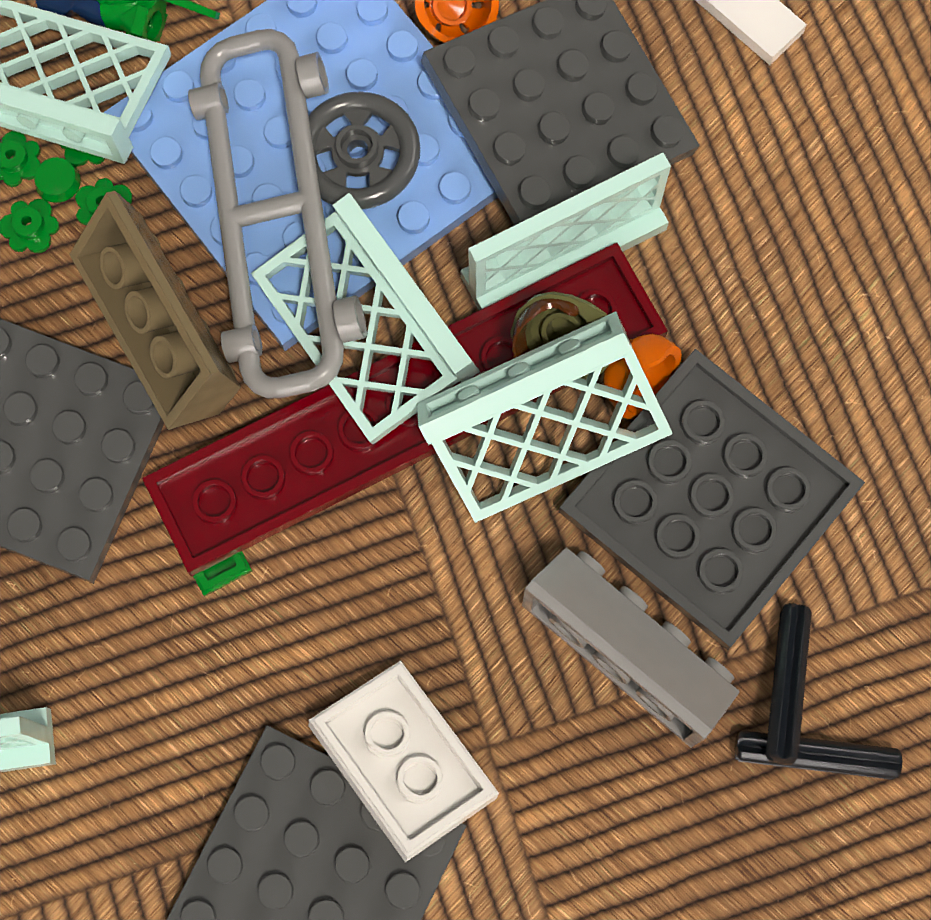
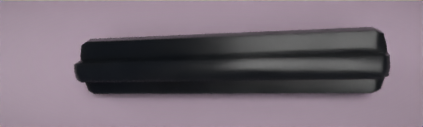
[766,603,812,765]
[734,731,903,780]

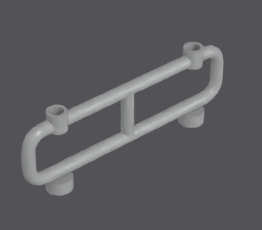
[188,29,367,399]

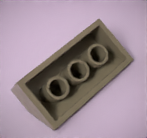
[69,191,241,430]

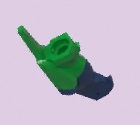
[36,0,220,42]

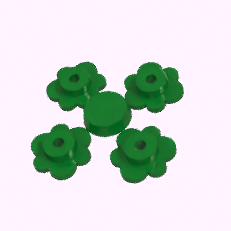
[0,131,133,253]

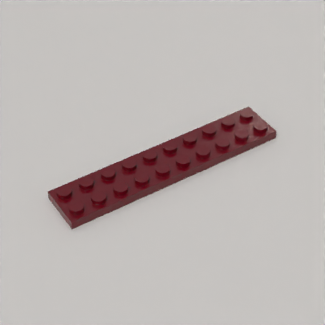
[142,242,668,577]

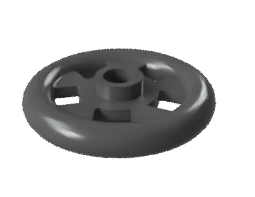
[308,91,420,209]

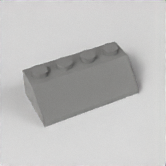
[522,547,740,748]

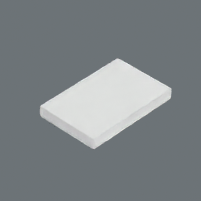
[308,660,499,862]

